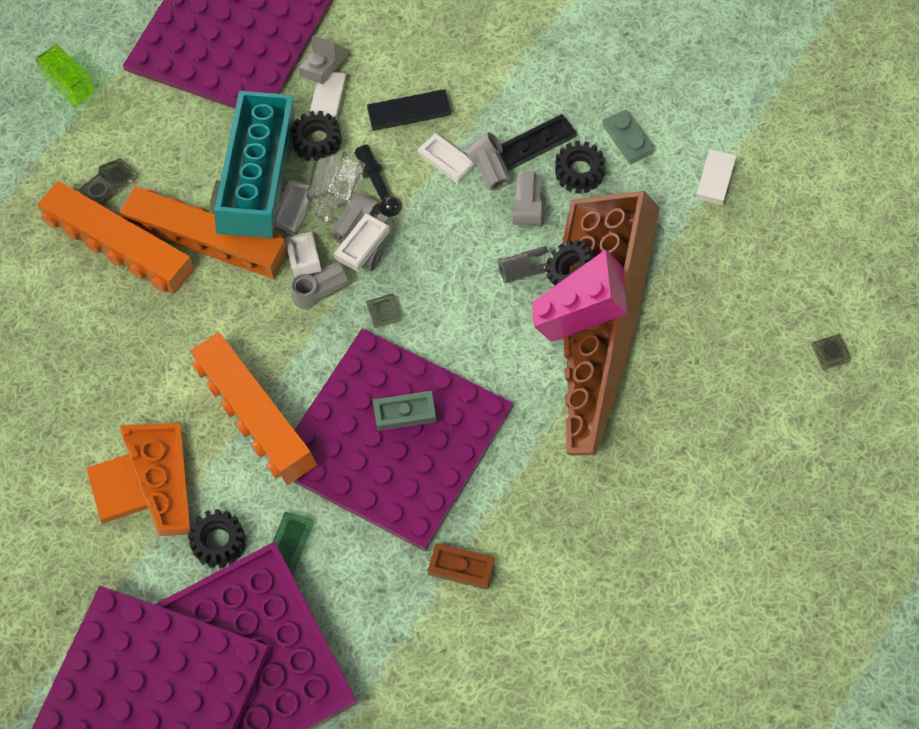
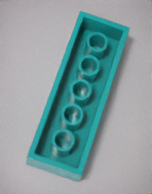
[214,91,294,238]

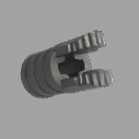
[498,246,550,283]

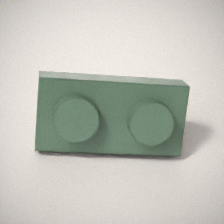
[602,109,654,165]
[373,391,436,431]

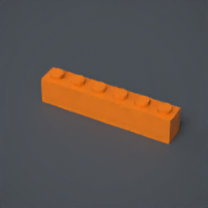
[37,181,194,294]
[119,186,288,279]
[190,332,317,486]

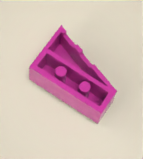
[532,249,628,342]

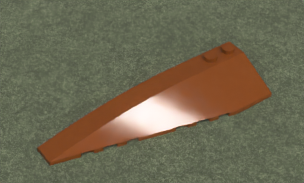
[562,191,660,456]

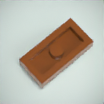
[427,543,495,590]

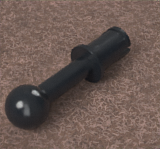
[354,144,401,217]

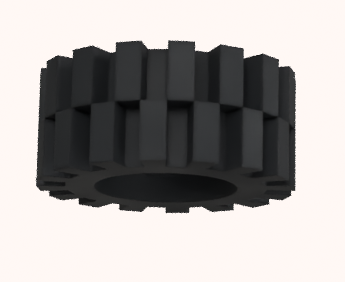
[291,111,341,162]
[555,141,605,194]
[545,240,597,286]
[188,509,246,568]

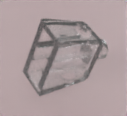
[306,151,365,220]

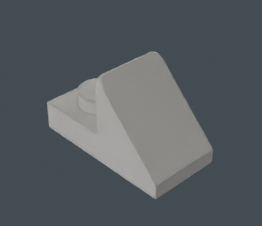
[299,36,350,84]

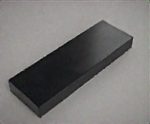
[367,89,451,131]
[500,114,576,171]

